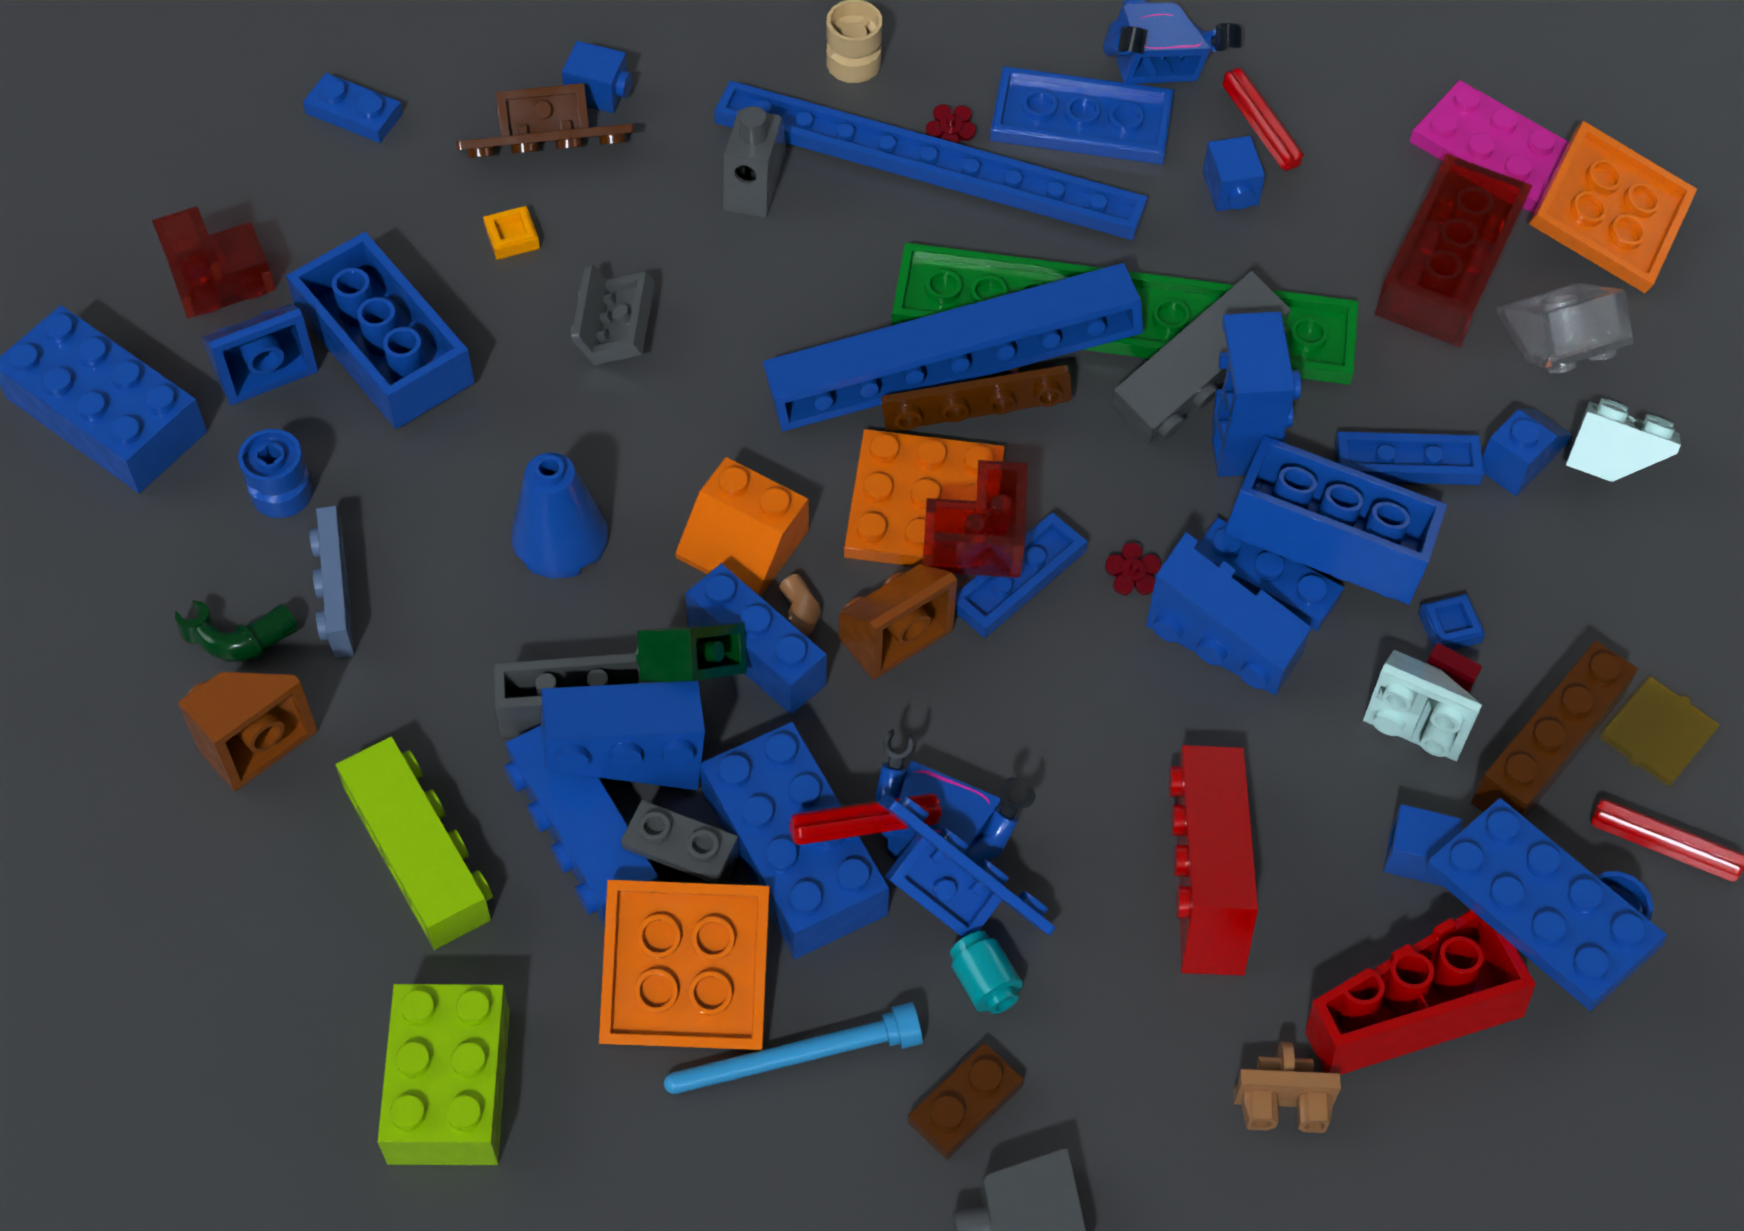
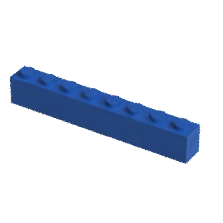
[762,263,1143,432]

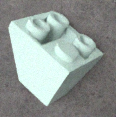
[1566,398,1681,482]
[1363,650,1482,762]

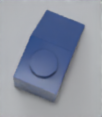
[1482,409,1573,496]

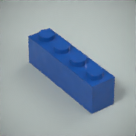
[503,725,659,927]

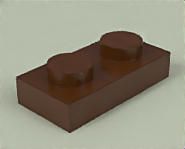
[908,1042,1024,1160]

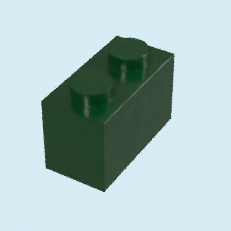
[636,623,747,682]

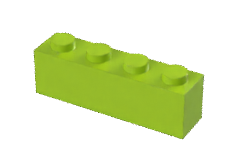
[335,736,493,950]

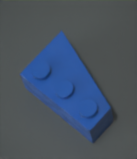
[1211,312,1301,477]
[1146,532,1312,696]
[540,681,705,790]

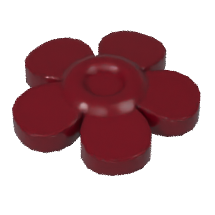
[926,104,976,144]
[1105,543,1161,596]

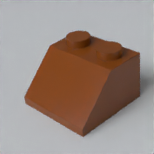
[839,564,957,680]
[178,672,318,792]

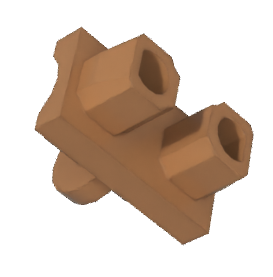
[1233,1041,1341,1133]

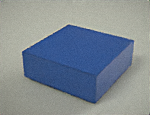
[1418,594,1485,650]

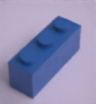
[685,563,827,715]

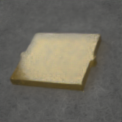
[1599,677,1720,787]

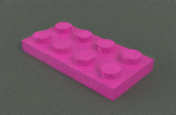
[1409,80,1569,214]

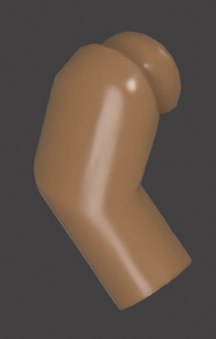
[779,574,821,636]

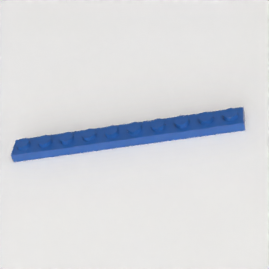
[714,80,1148,241]

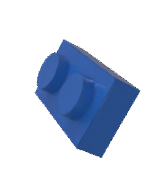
[303,73,403,143]

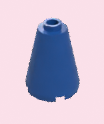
[511,452,608,579]

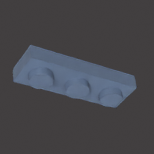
[309,506,354,658]

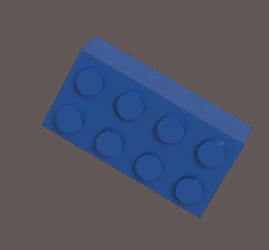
[286,232,475,430]
[0,305,207,494]
[1224,435,1447,605]
[699,722,889,960]

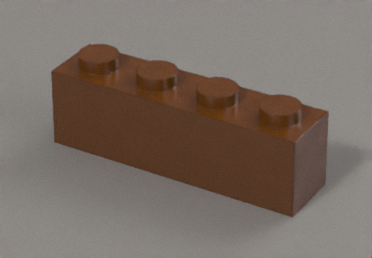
[1471,640,1638,818]

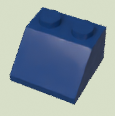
[201,304,318,406]

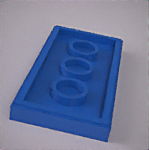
[990,66,1174,165]

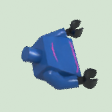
[1103,0,1242,84]
[875,729,1036,866]

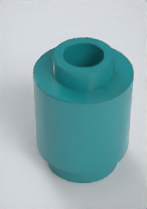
[950,931,1023,1014]

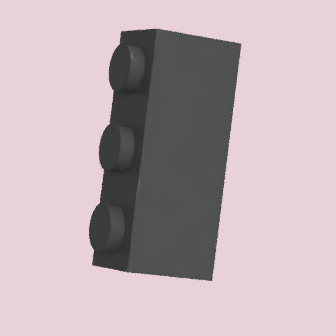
[494,653,651,738]

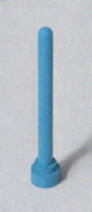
[664,1002,923,1094]

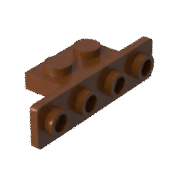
[456,83,634,158]
[881,365,1072,432]

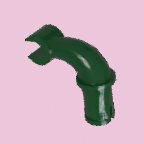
[175,600,298,662]

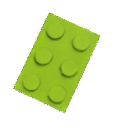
[377,984,510,1165]

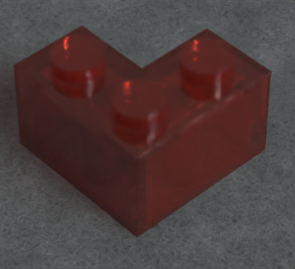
[152,206,276,319]
[922,460,1028,578]

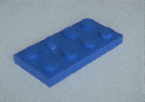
[1426,798,1667,1012]

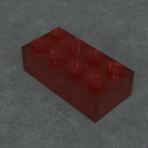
[1375,154,1532,348]

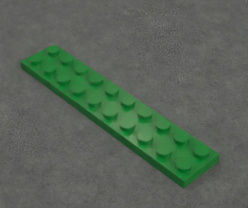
[891,242,1358,385]

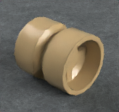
[826,0,882,83]

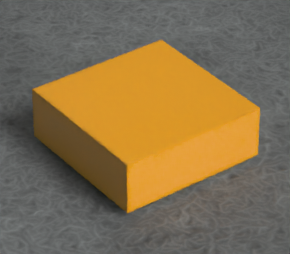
[483,206,540,260]

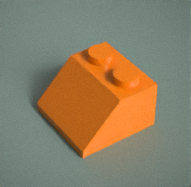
[675,457,809,597]

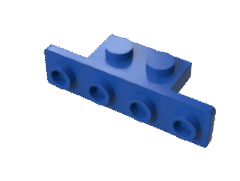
[878,795,1056,938]

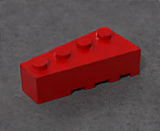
[1168,745,1258,976]
[1305,909,1536,1075]

